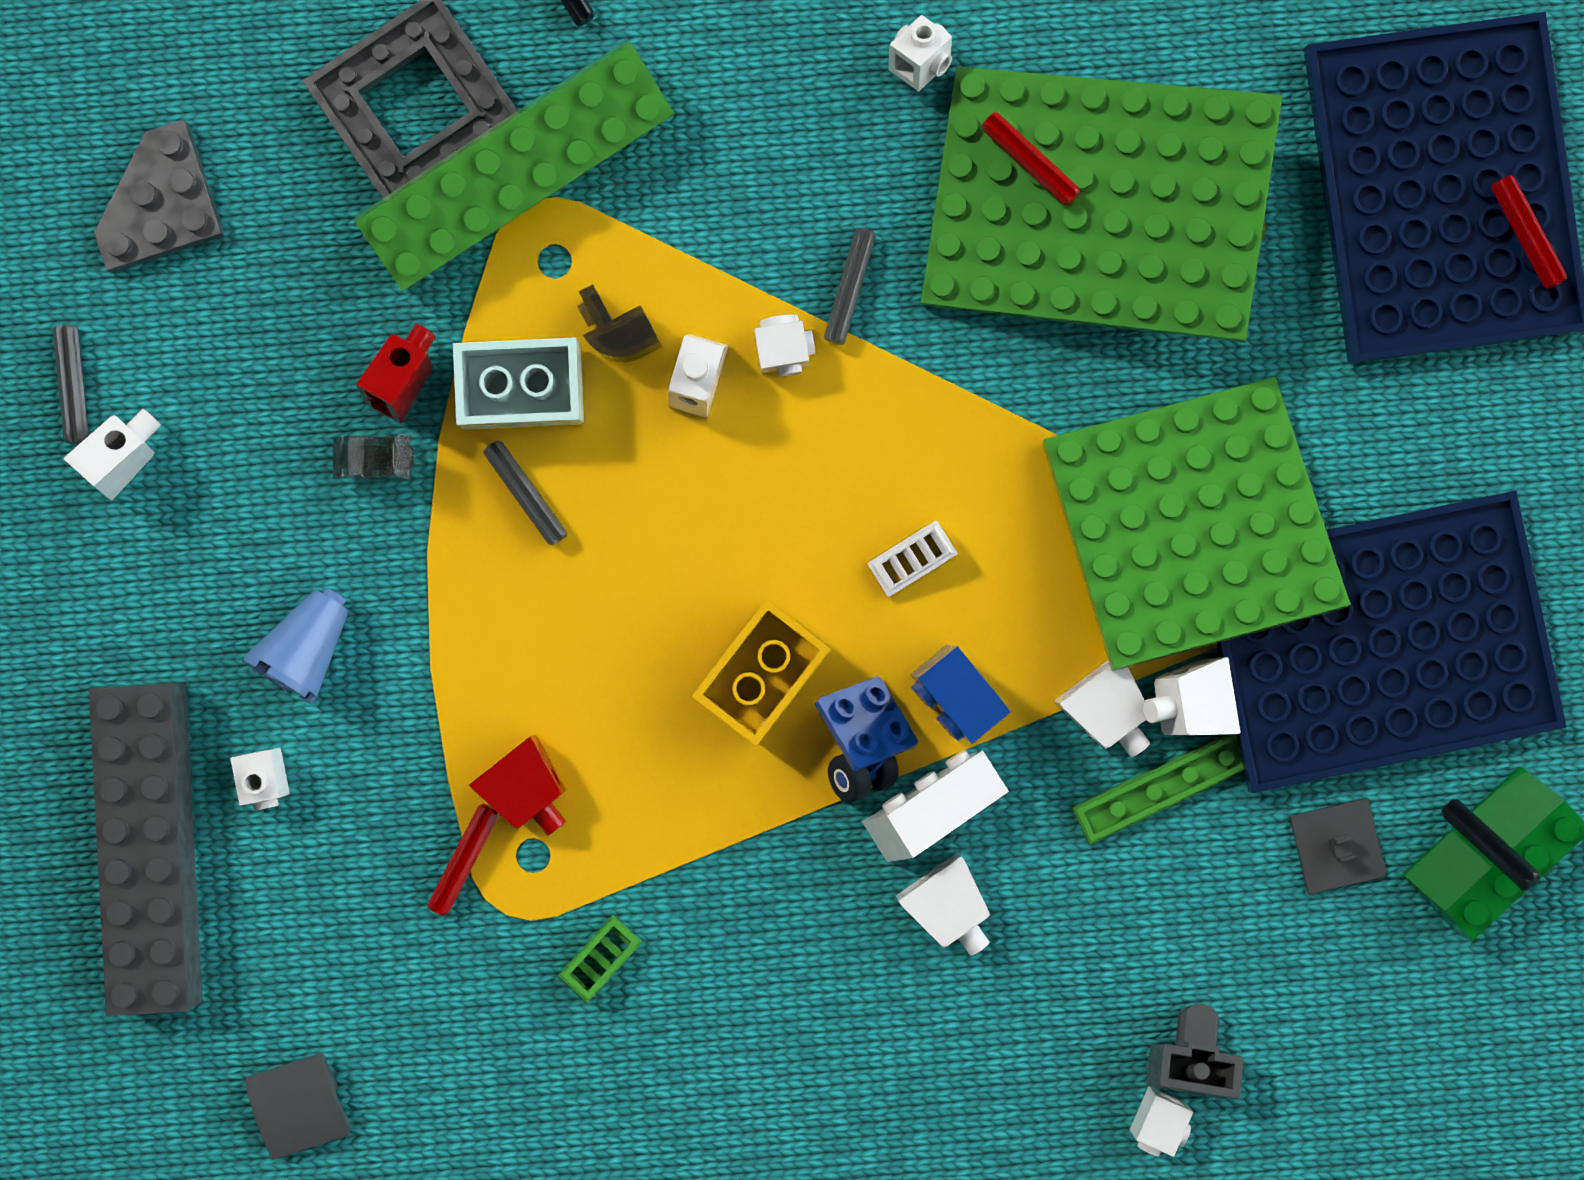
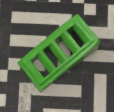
[557,915,642,1004]

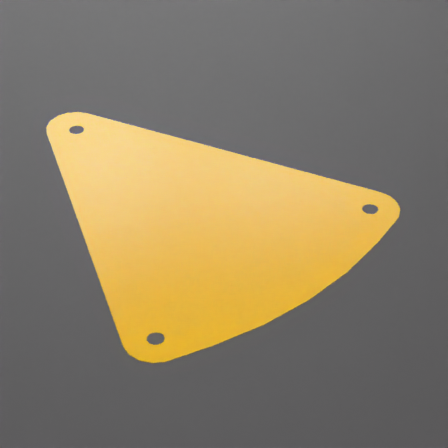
[427,197,1217,921]

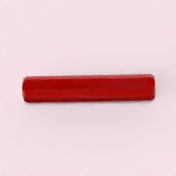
[982,112,1080,206]
[1492,175,1567,289]
[427,803,499,916]

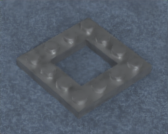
[302,0,518,198]

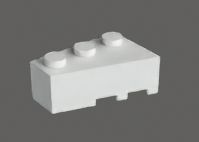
[862,750,1009,862]

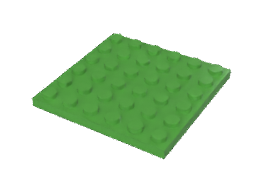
[1042,377,1351,671]

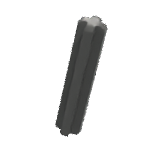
[824,228,876,345]
[53,325,88,444]
[483,440,567,546]

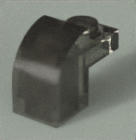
[577,284,662,362]
[333,434,415,480]

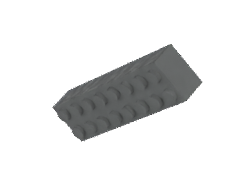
[89,682,202,1016]

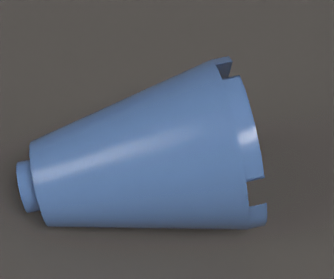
[242,588,349,704]

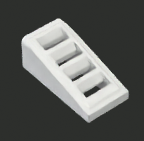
[867,520,958,597]

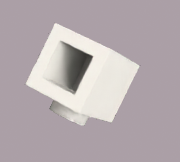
[230,747,290,810]
[1130,1087,1193,1157]

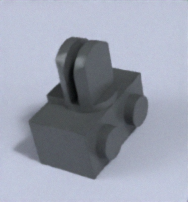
[1146,1004,1244,1100]

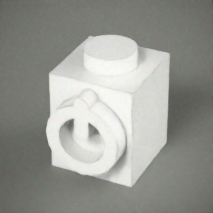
[754,315,815,377]

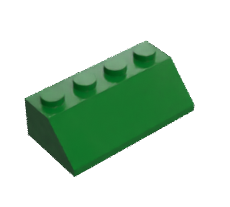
[1402,767,1584,941]

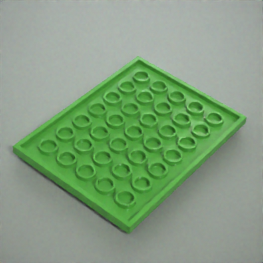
[921,66,1283,343]

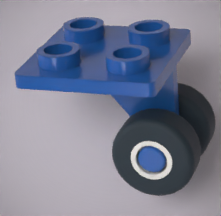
[815,676,918,803]

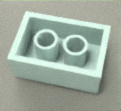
[453,338,584,430]

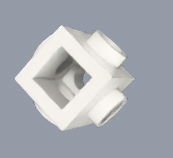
[888,15,952,92]

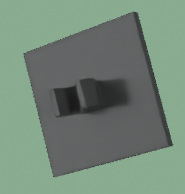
[1289,798,1387,895]

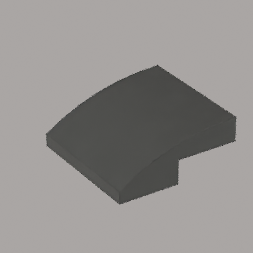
[245,1052,350,1160]

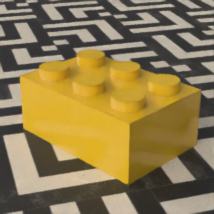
[691,599,831,746]

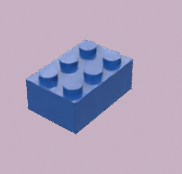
[910,644,1011,744]

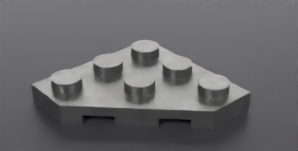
[94,119,225,273]

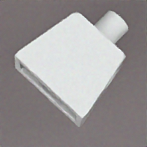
[668,334,729,418]
[63,408,161,501]
[1143,657,1241,735]
[1054,660,1150,757]
[896,852,990,956]

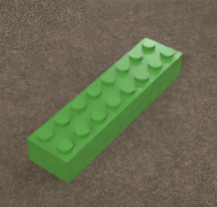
[354,41,674,291]

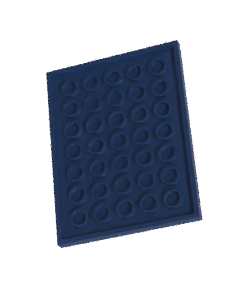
[1303,12,1584,364]
[1217,491,1567,793]

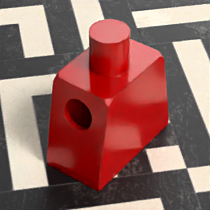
[356,324,436,424]
[469,734,567,837]

